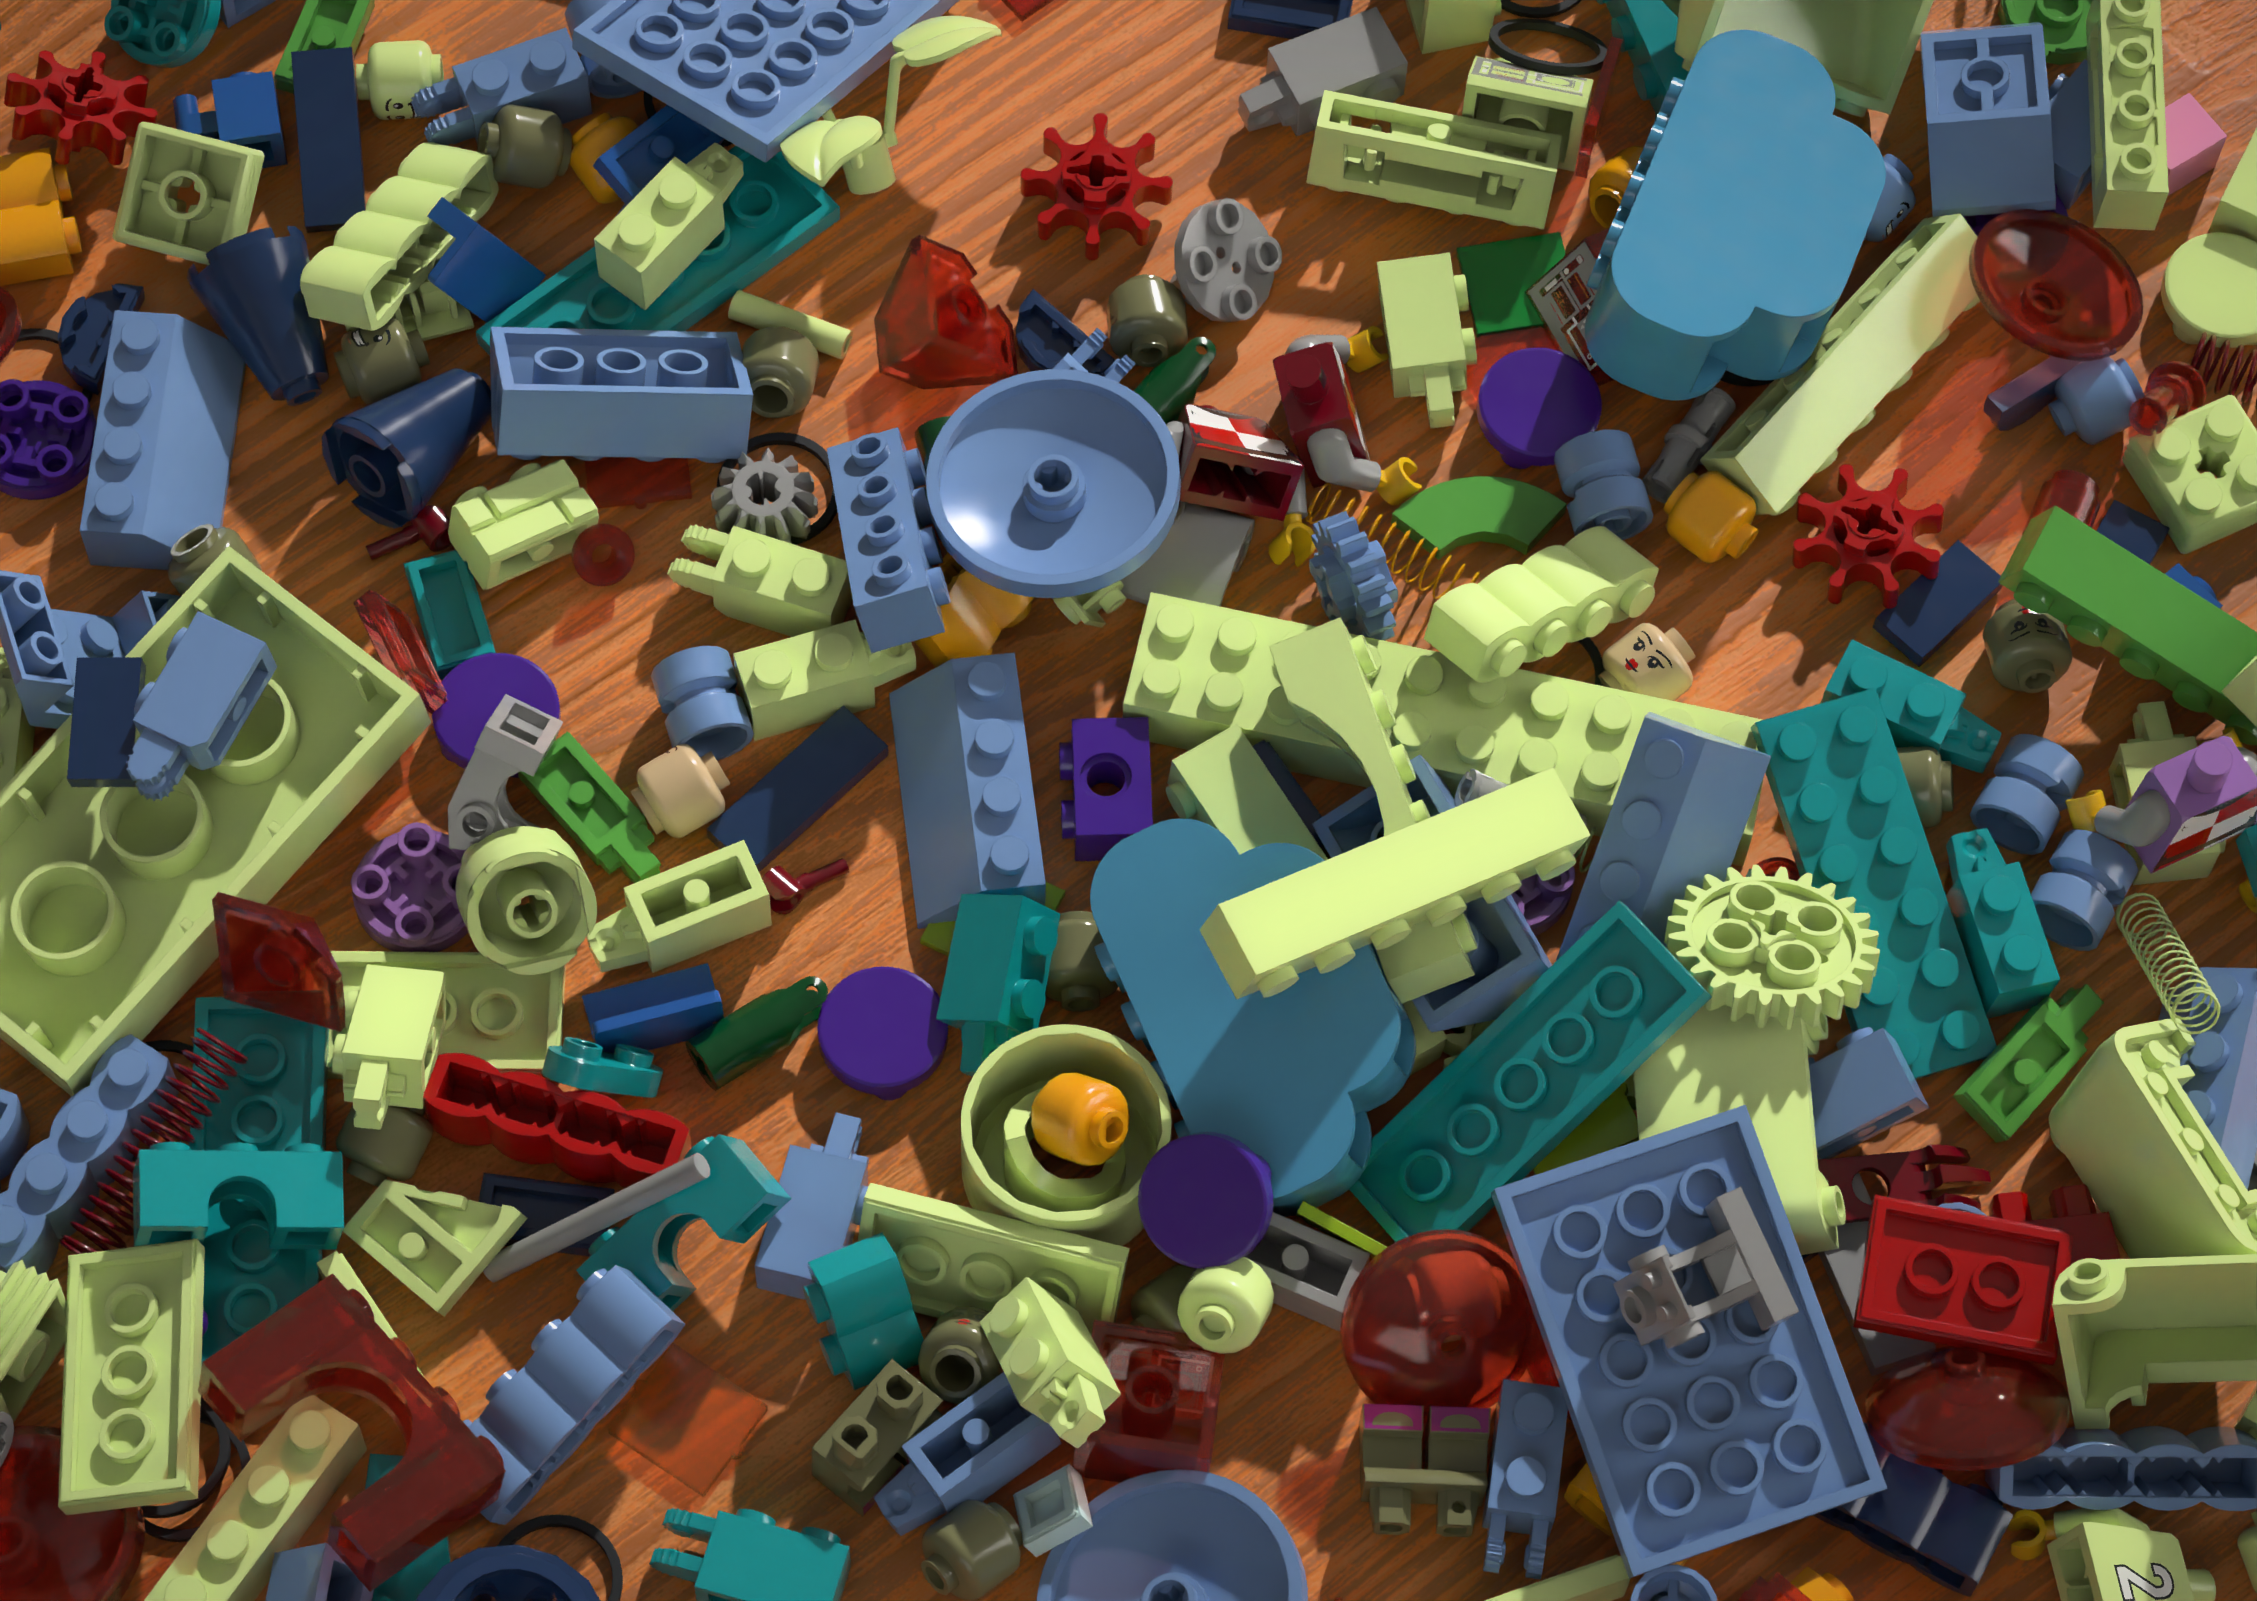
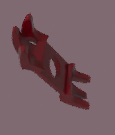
[1818,1144,1991,1223]

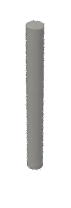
[483,1153,710,1282]

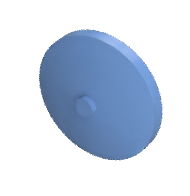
[926,369,1181,598]
[1036,1469,1308,1601]

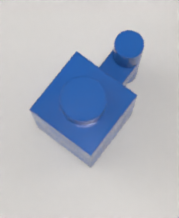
[173,71,288,168]

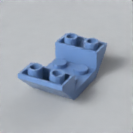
[1919,22,2056,217]
[0,570,181,729]

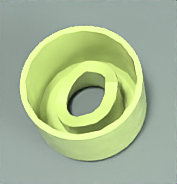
[961,1024,1172,1246]

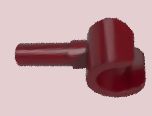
[366,505,452,560]
[762,858,849,915]

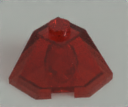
[874,235,1018,390]
[212,892,345,1032]

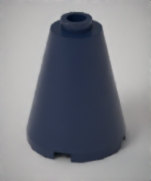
[187,226,329,406]
[321,368,491,529]

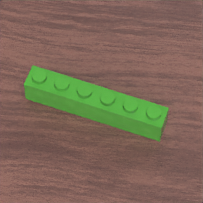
[1998,505,2257,745]

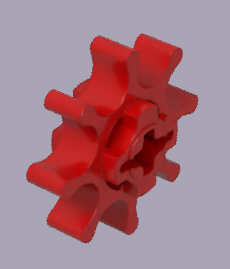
[4,50,157,165]
[1020,113,1173,261]
[1792,464,1944,609]

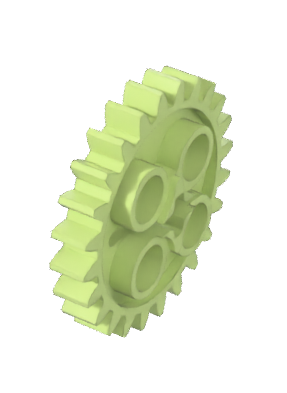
[1664,865,1880,1030]

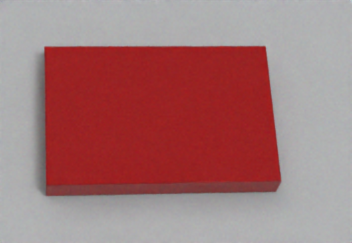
[1853,1195,2074,1365]

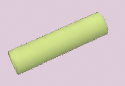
[728,290,853,360]

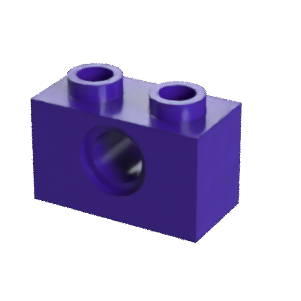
[1059,717,1153,861]

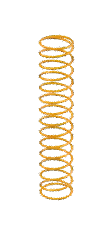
[1305,483,1480,599]

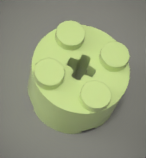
[456,826,597,975]

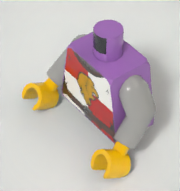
[2065,727,2257,874]

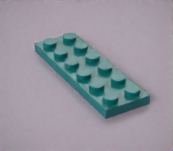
[476,146,840,356]
[1751,688,1997,1080]
[1349,900,1712,1266]
[190,995,330,1381]

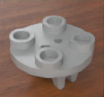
[1170,198,1282,322]

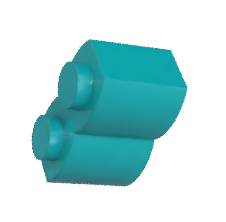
[803,1232,924,1390]

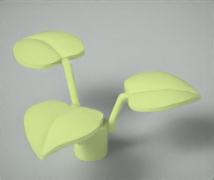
[780,16,1002,195]

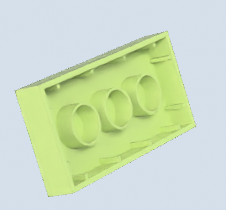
[0,546,431,1096]

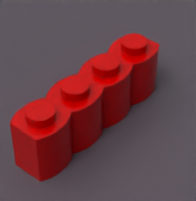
[423,1053,692,1189]

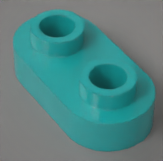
[541,1037,663,1098]

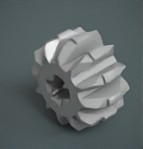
[711,448,818,543]

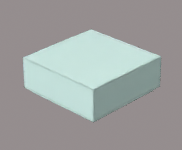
[1013,1464,1093,1557]

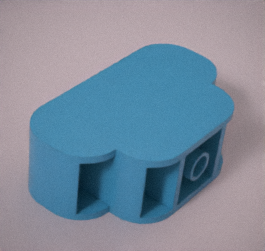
[1585,30,1886,400]
[1090,819,1416,1217]

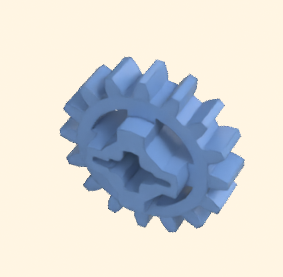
[1309,511,1398,641]

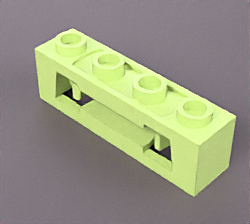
[2086,0,2169,230]
[1306,90,1563,229]

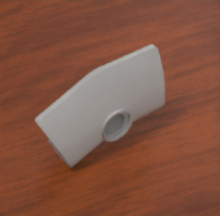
[1121,501,1255,607]

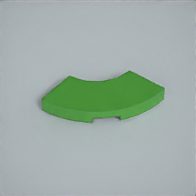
[1391,476,1567,560]

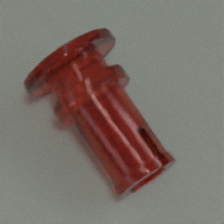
[2129,361,2207,436]

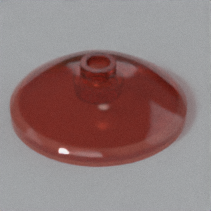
[1969,209,2143,361]
[1340,1229,1539,1424]
[1865,1346,2069,1471]

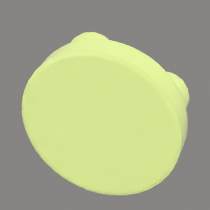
[2161,232,2257,348]

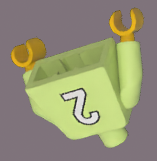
[2009,1508,2216,1601]

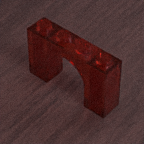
[198,1273,506,1592]

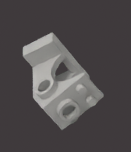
[448,694,563,850]
[1613,1187,1799,1349]

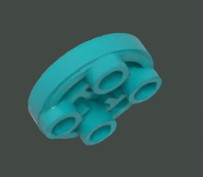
[104,0,221,68]

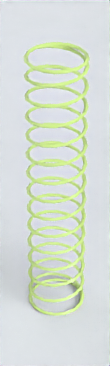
[2115,893,2221,1035]

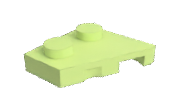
[343,1179,528,1317]

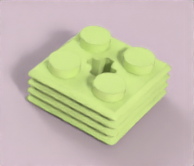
[112,122,265,265]
[2122,395,2257,554]
[0,1260,66,1423]

